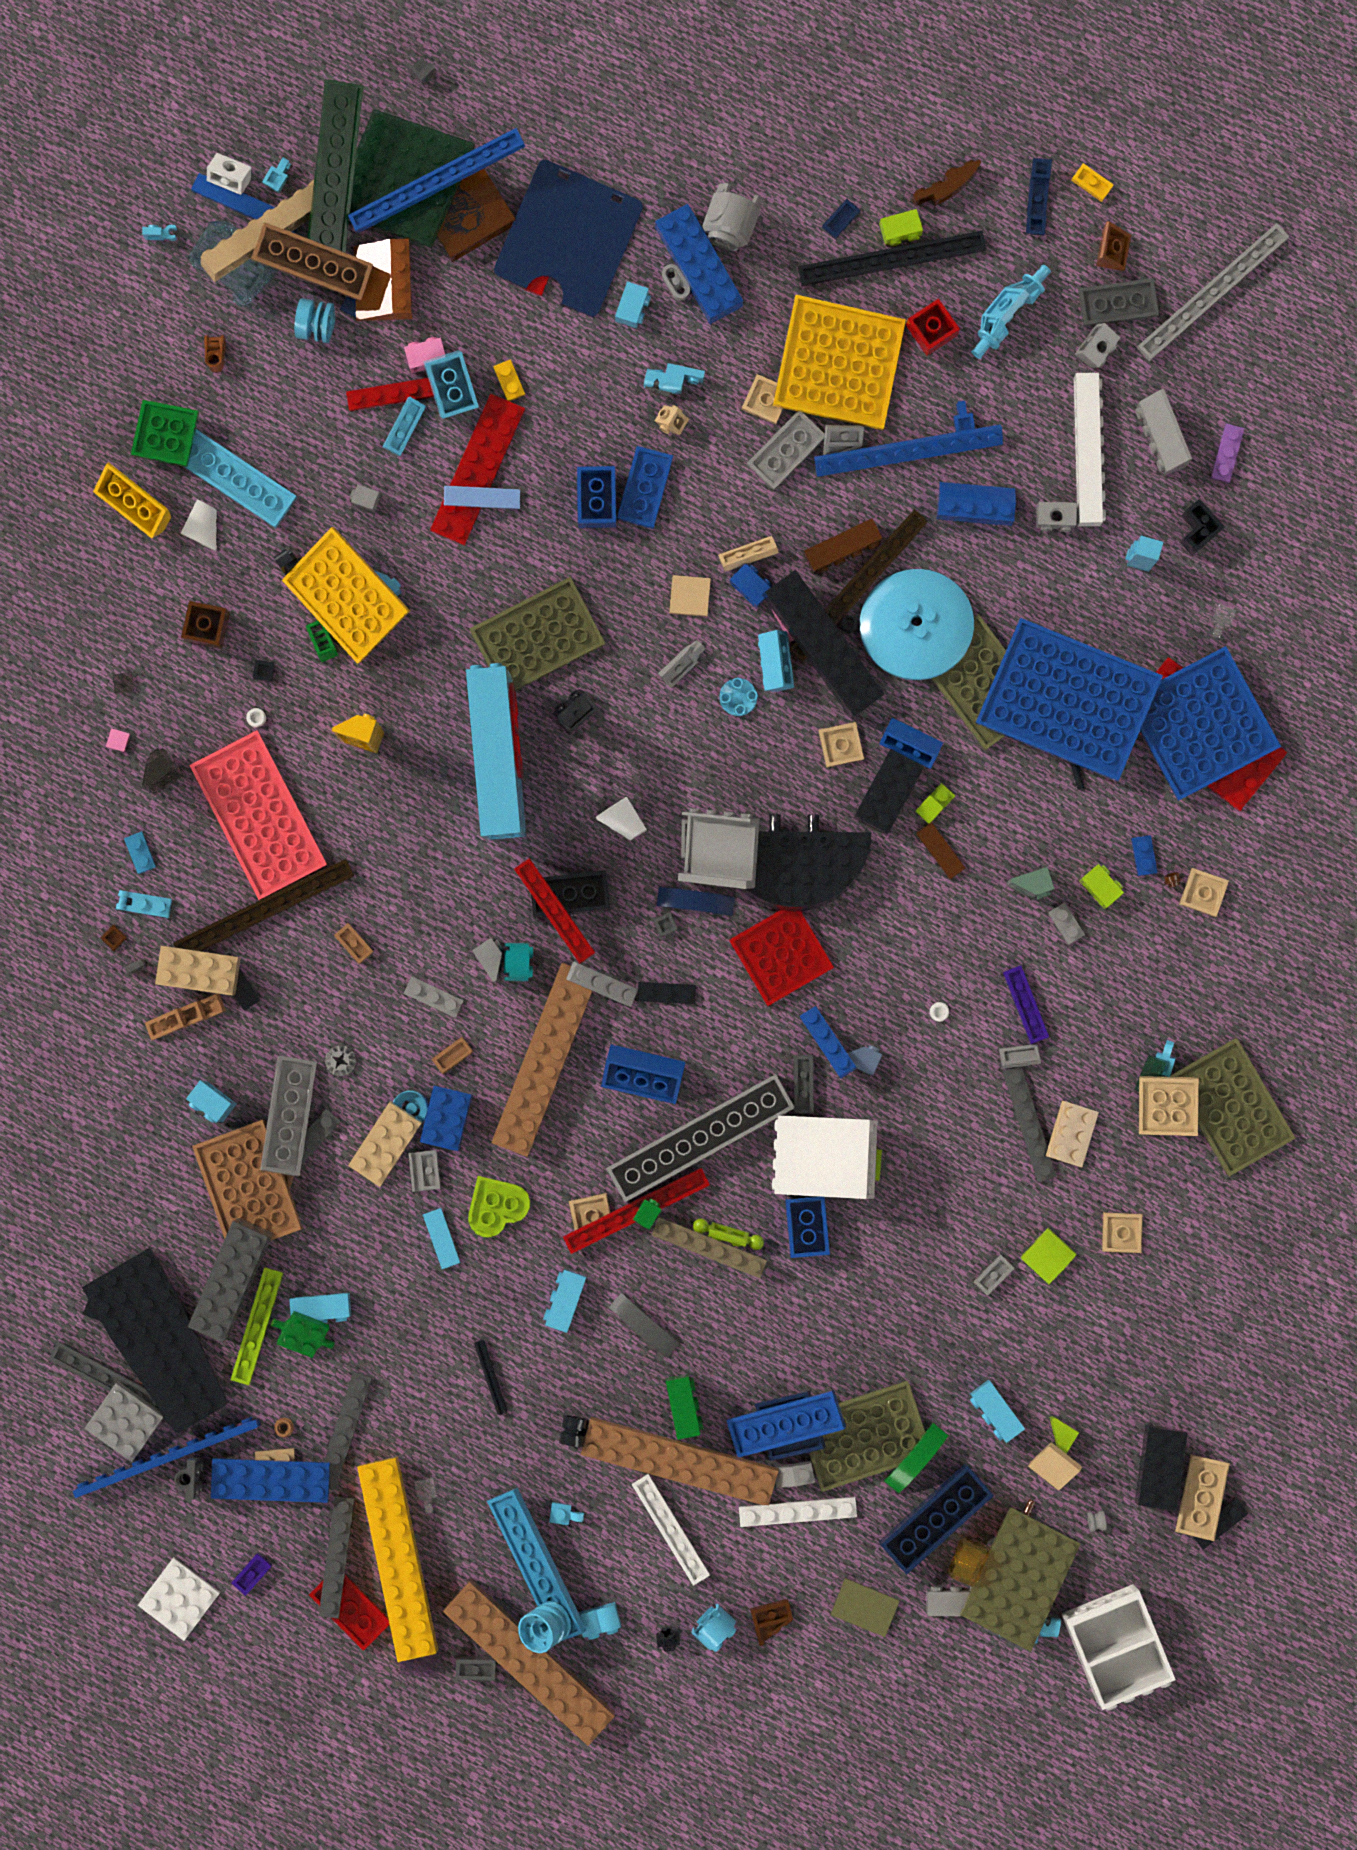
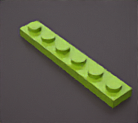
[230,1267,284,1385]

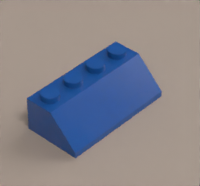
[936,482,1016,526]
[601,1044,686,1104]

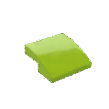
[1020,1228,1077,1284]

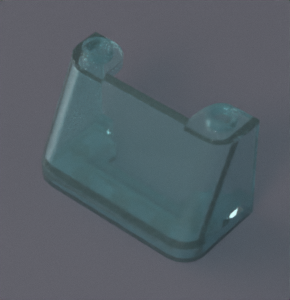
[187,220,278,307]

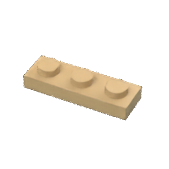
[718,536,779,572]

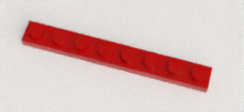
[563,1168,710,1254]

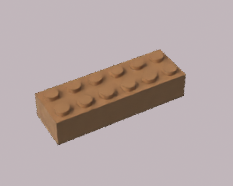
[251,222,373,301]

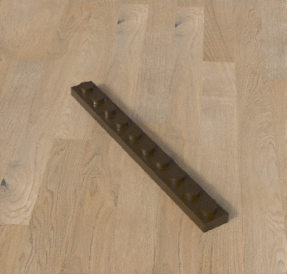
[790,509,928,663]
[173,859,355,951]

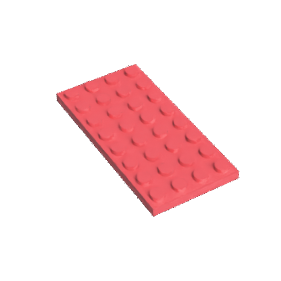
[189,730,328,901]

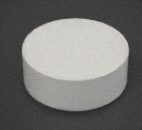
[246,708,266,728]
[930,1002,949,1022]

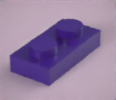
[231,1552,272,1596]

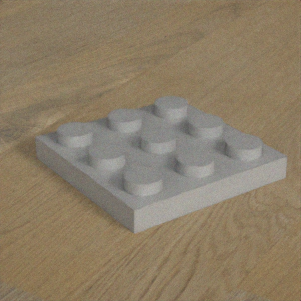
[84,1381,164,1462]

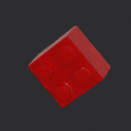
[906,298,960,356]

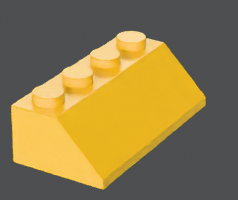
[93,462,171,538]
[332,714,384,753]

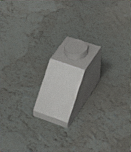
[472,938,503,983]
[775,1461,815,1488]

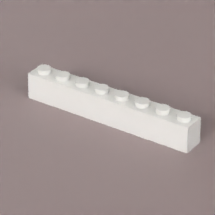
[1074,373,1106,526]

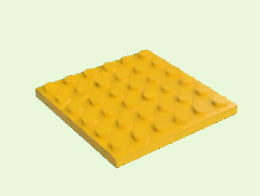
[772,295,906,430]

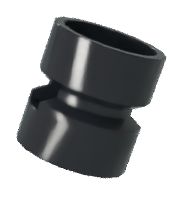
[559,1415,588,1447]

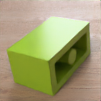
[879,209,923,247]
[1079,864,1124,909]

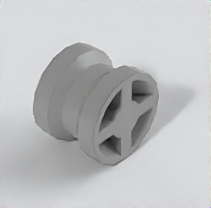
[1087,1511,1106,1532]

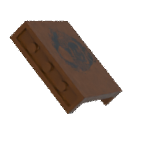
[417,169,516,263]

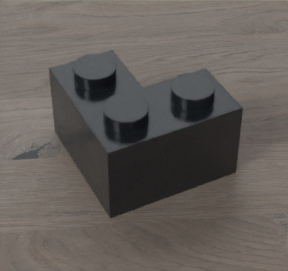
[1180,499,1225,557]

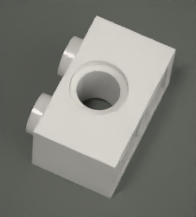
[207,153,251,195]

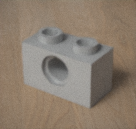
[1075,323,1121,369]
[1036,502,1077,532]

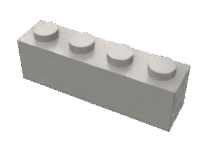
[926,1586,972,1616]

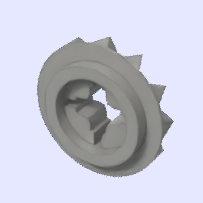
[325,1045,356,1076]

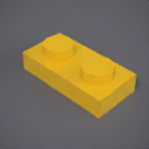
[1071,163,1113,202]
[493,359,525,401]

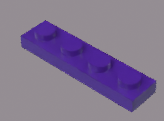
[1002,965,1049,1044]

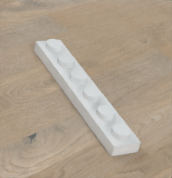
[632,1474,710,1586]
[739,1497,857,1527]

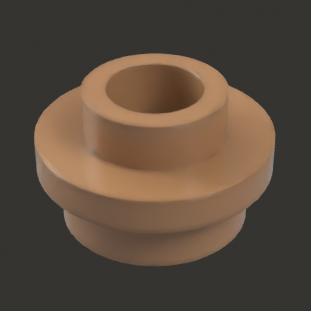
[274,1418,294,1437]

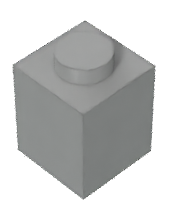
[350,484,381,513]

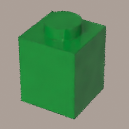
[633,1199,662,1231]

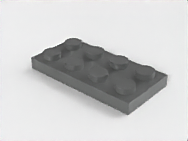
[1078,278,1159,327]

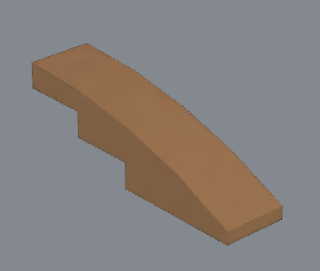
[145,993,226,1041]

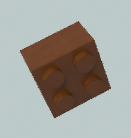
[181,601,230,649]

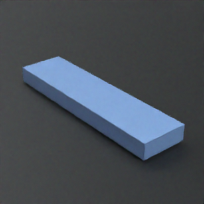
[444,486,520,509]

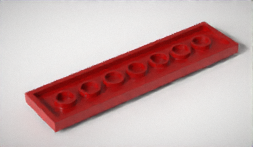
[430,393,525,546]

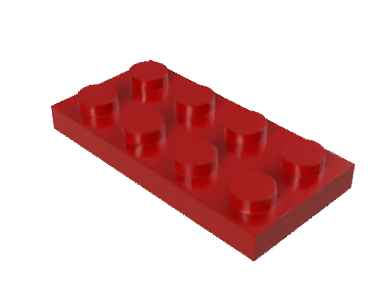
[309,1574,390,1651]

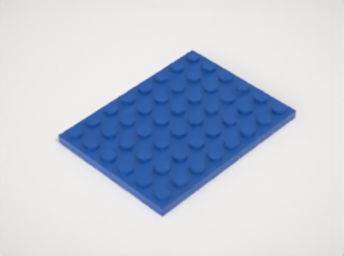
[975,618,1163,782]

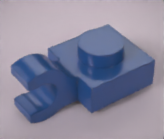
[953,401,975,432]

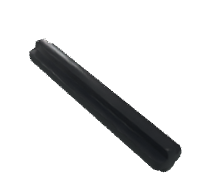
[474,1340,507,1415]

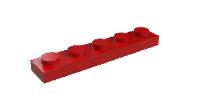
[346,378,434,411]

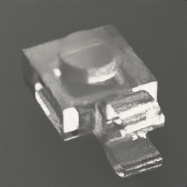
[1211,603,1237,640]
[414,1478,437,1514]

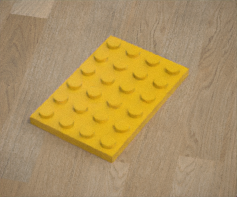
[282,527,410,664]

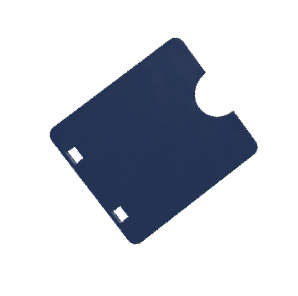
[494,159,643,317]

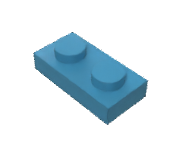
[124,831,156,874]

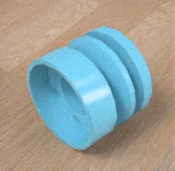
[294,298,335,343]
[518,1601,571,1653]

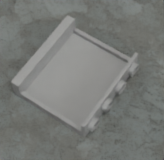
[678,808,760,889]

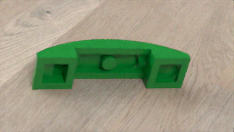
[884,1422,949,1493]

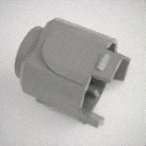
[702,183,762,251]

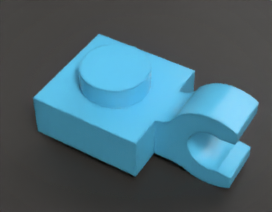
[262,157,291,193]
[142,225,177,241]
[1151,1040,1176,1077]
[549,1502,584,1525]

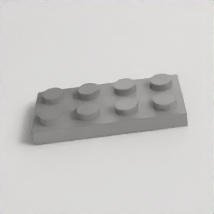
[747,411,825,491]

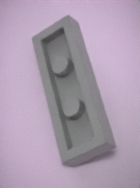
[403,976,464,1018]

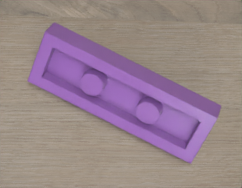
[1211,423,1245,483]

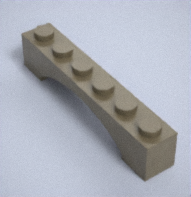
[652,1217,767,1279]

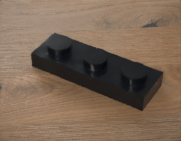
[637,982,696,1004]
[1192,1497,1248,1550]

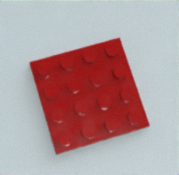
[729,910,834,1007]

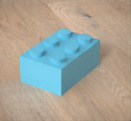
[423,350,479,419]

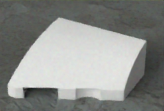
[181,499,217,551]
[596,797,647,841]

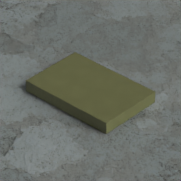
[830,1578,900,1637]

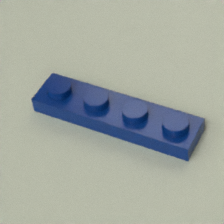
[800,1006,857,1079]

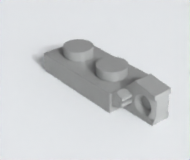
[658,640,705,688]

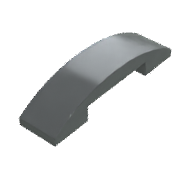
[609,1293,680,1358]

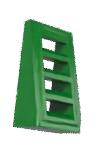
[305,621,338,662]

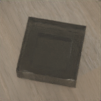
[113,672,135,694]

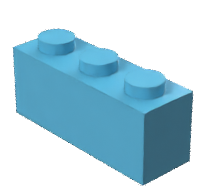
[1125,536,1163,572]
[758,630,794,692]
[543,1269,587,1333]
[289,1293,352,1323]
[970,1380,1025,1443]

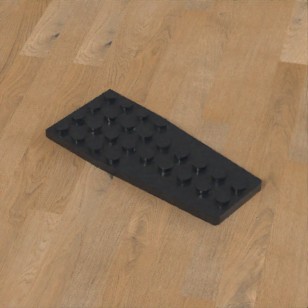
[82,1247,228,1433]

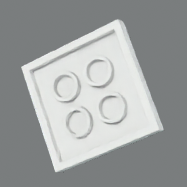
[138,1557,220,1641]

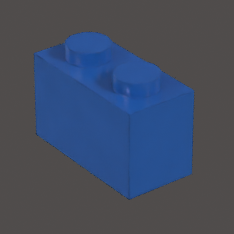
[729,563,772,609]

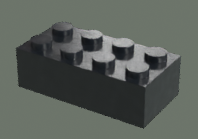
[853,749,924,836]
[531,870,611,919]
[1135,1425,1188,1511]

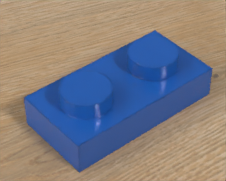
[1131,835,1157,876]

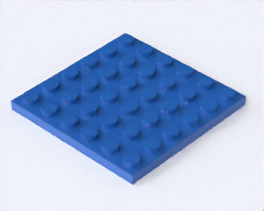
[1140,646,1281,801]

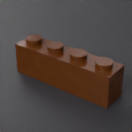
[803,518,882,575]

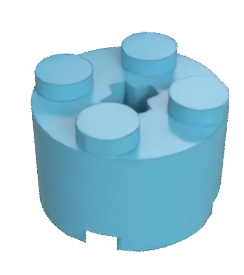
[692,1604,737,1652]

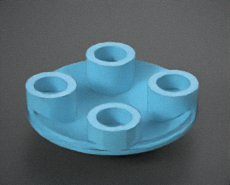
[719,678,758,716]

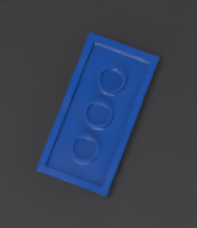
[617,446,673,529]

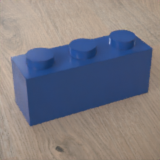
[879,718,944,769]

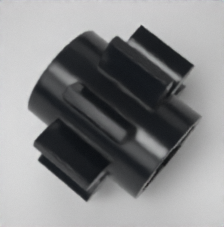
[656,1627,680,1652]

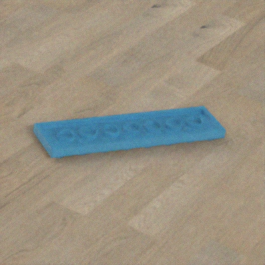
[487,1488,587,1641]

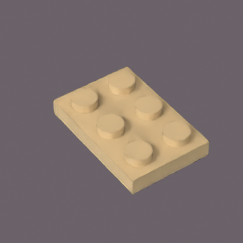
[1046,1101,1099,1167]

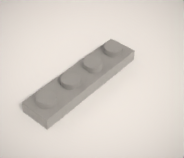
[566,962,638,1007]

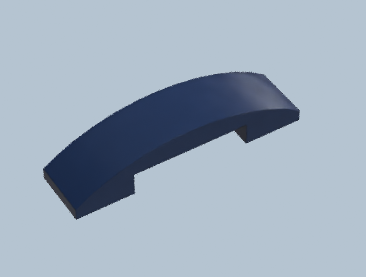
[1026,158,1052,236]
[657,887,735,916]

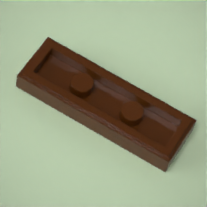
[916,822,966,880]

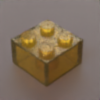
[947,1535,988,1587]

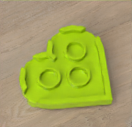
[468,1176,530,1237]

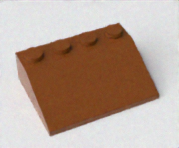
[354,239,413,321]

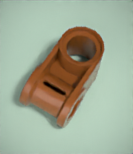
[204,335,226,373]

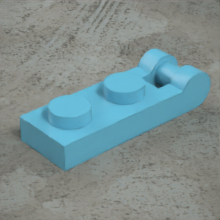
[116,890,172,918]

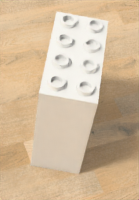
[772,1116,878,1199]
[1061,1584,1176,1711]

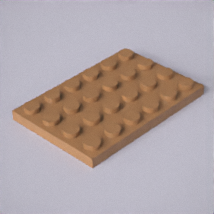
[192,1119,303,1241]

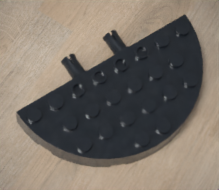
[739,814,872,912]

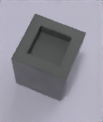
[406,58,437,86]

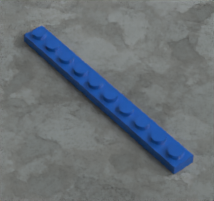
[348,128,526,234]
[814,424,1003,477]
[73,1417,261,1498]

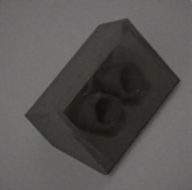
[142,748,186,796]

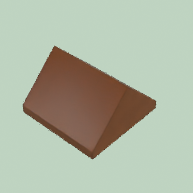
[1096,221,1131,271]

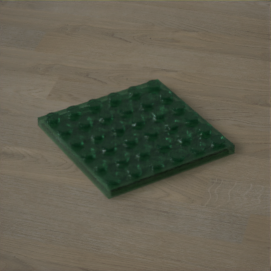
[349,109,476,248]

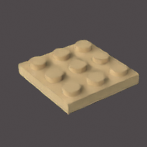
[1139,1076,1199,1136]

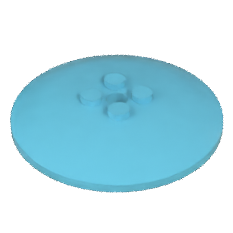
[860,569,974,680]

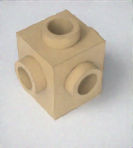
[655,405,689,435]

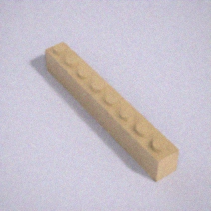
[201,180,314,282]

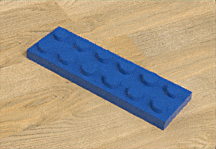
[726,1390,846,1457]
[211,1458,330,1503]

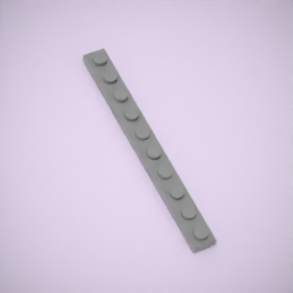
[1137,223,1290,362]

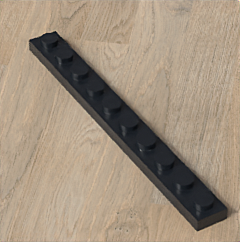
[798,230,986,287]

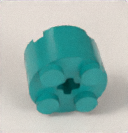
[504,943,533,981]

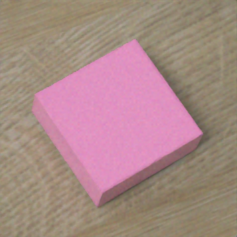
[106,728,131,752]

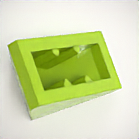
[1049,1416,1079,1454]

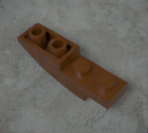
[912,159,981,206]

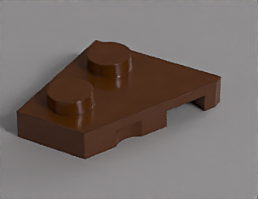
[750,1599,793,1646]

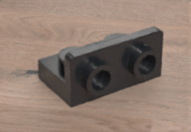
[552,689,599,734]

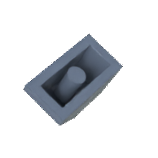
[847,1045,882,1076]

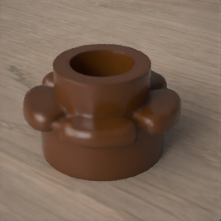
[1164,872,1183,887]

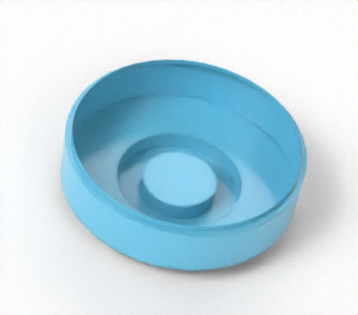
[393,1090,429,1122]

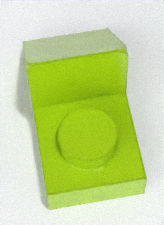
[915,783,955,824]

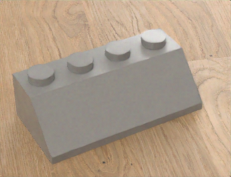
[1135,389,1192,476]

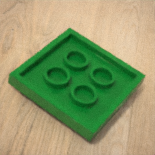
[130,400,200,467]

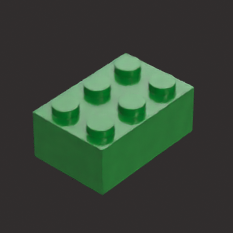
[666,1374,703,1440]

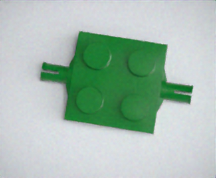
[271,1311,335,1358]

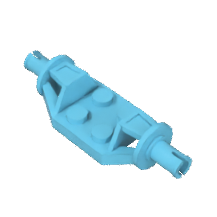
[971,265,1051,359]

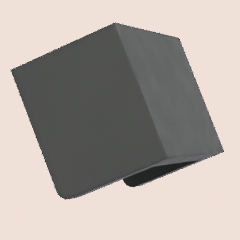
[456,1655,497,1681]

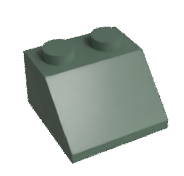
[1006,867,1055,900]

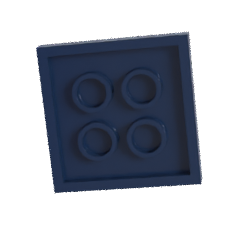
[754,1390,826,1461]

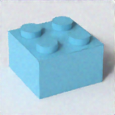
[186,1080,237,1123]

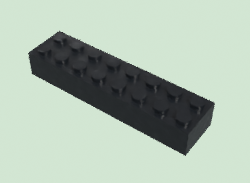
[762,570,885,719]

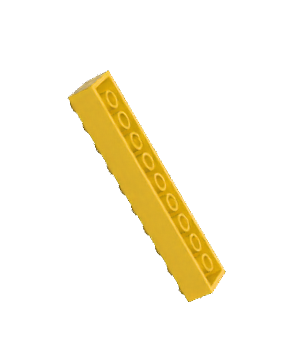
[357,1456,438,1662]

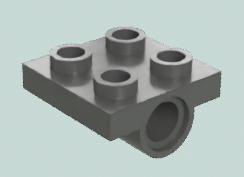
[174,1455,205,1500]

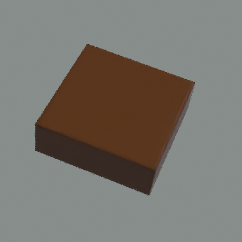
[100,924,128,951]

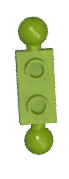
[693,1218,764,1250]

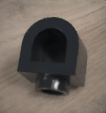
[273,549,297,575]

